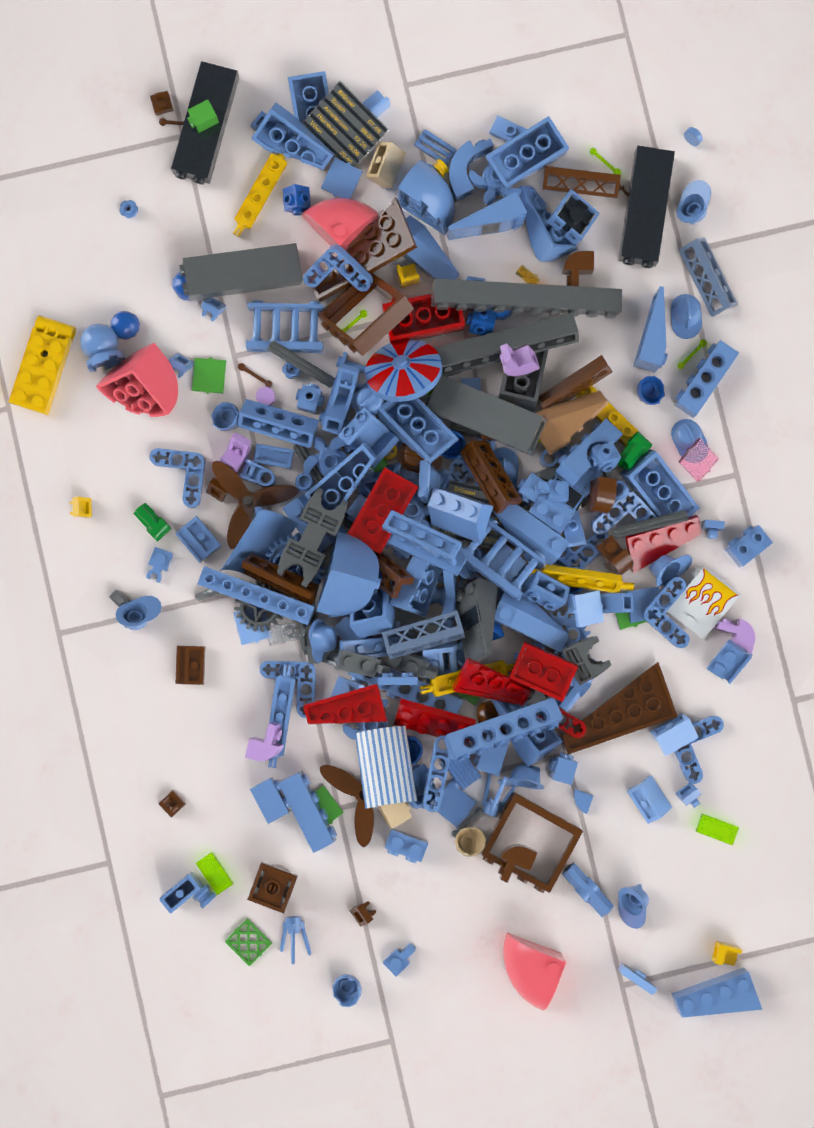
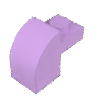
[500,343,540,376]
[220,432,252,474]
[714,619,755,654]
[245,722,284,761]

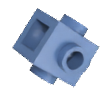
[296,383,324,414]
[587,442,621,473]

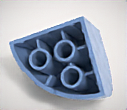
[398,160,455,235]
[316,532,381,615]

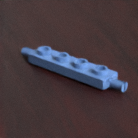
[268,664,296,768]

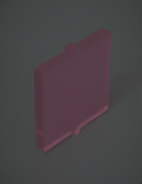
[678,438,719,482]

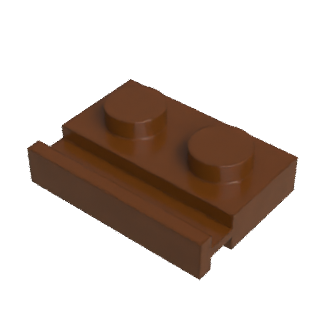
[175,645,206,685]

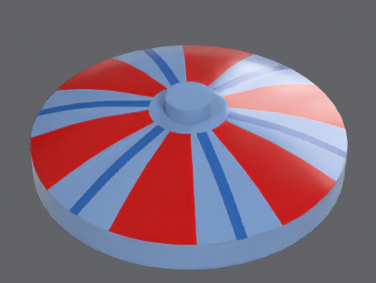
[365,339,442,402]

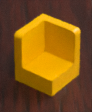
[396,264,420,288]
[711,941,742,966]

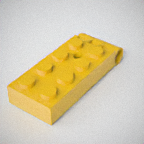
[8,315,76,416]

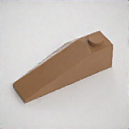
[536,390,609,455]

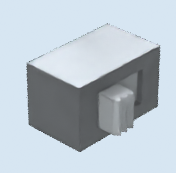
[109,590,130,607]

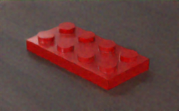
[347,468,419,554]
[393,698,476,746]

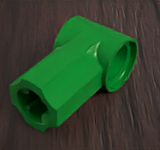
[618,431,652,470]
[133,503,172,542]

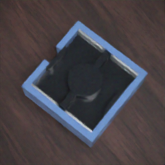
[546,189,600,245]

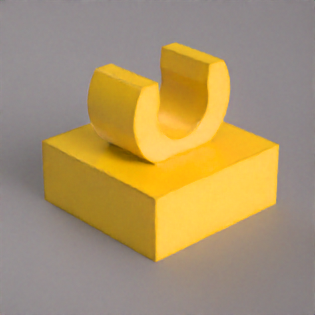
[69,497,92,518]

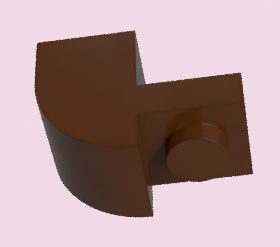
[562,251,594,286]
[581,476,617,514]
[595,535,634,575]
[498,844,538,883]

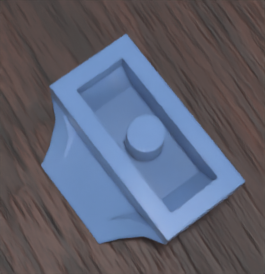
[418,460,441,504]

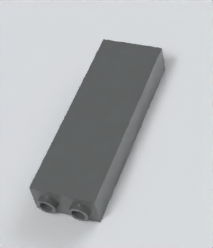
[179,243,303,301]
[426,375,547,456]

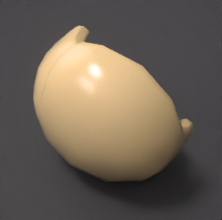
[455,827,486,857]

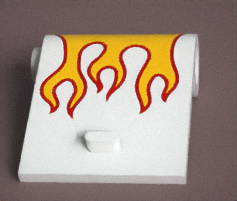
[668,565,740,639]

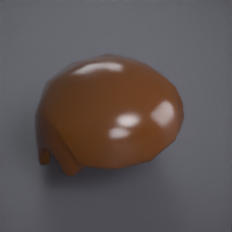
[476,701,501,728]

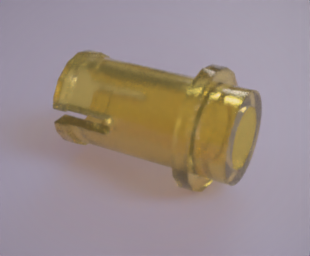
[515,265,540,284]

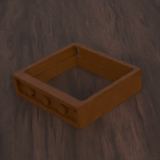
[318,273,414,356]
[480,792,583,893]

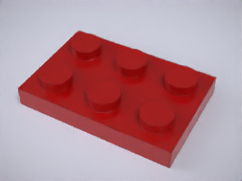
[509,642,579,702]

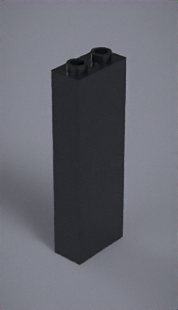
[171,61,239,185]
[618,145,675,268]

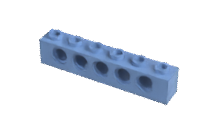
[197,566,315,625]
[348,663,464,714]
[444,698,563,762]

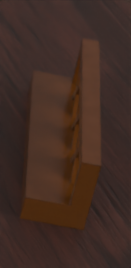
[542,166,621,199]
[538,355,613,409]
[460,440,523,514]
[372,550,414,598]
[241,553,320,606]

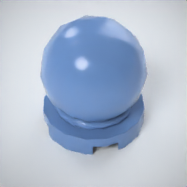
[80,323,125,372]

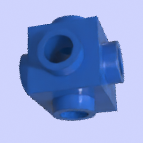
[283,184,311,216]
[466,309,496,336]

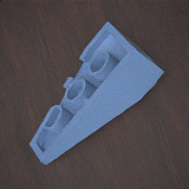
[251,103,334,170]
[519,186,578,262]
[402,215,459,280]
[493,504,570,570]
[494,591,569,653]
[491,699,564,767]

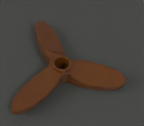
[212,461,299,549]
[320,765,374,847]

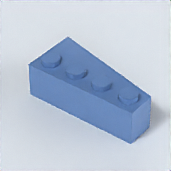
[304,442,378,510]
[671,967,763,1018]

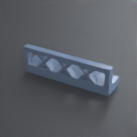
[679,237,738,317]
[382,611,465,659]

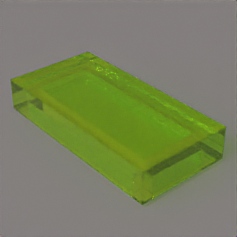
[695,813,739,846]
[195,852,234,895]

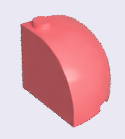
[302,198,379,251]
[96,343,178,417]
[503,932,566,1011]

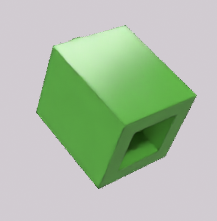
[187,99,219,133]

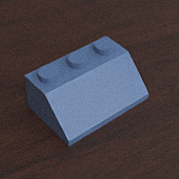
[428,487,493,543]
[282,492,347,552]

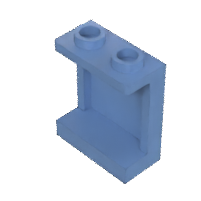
[338,407,399,468]

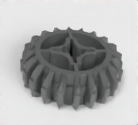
[234,580,283,632]

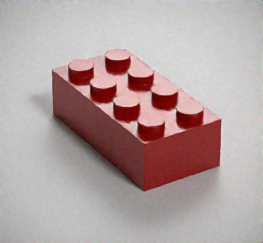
[382,294,465,343]

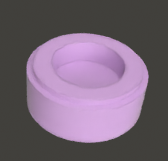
[256,387,275,406]

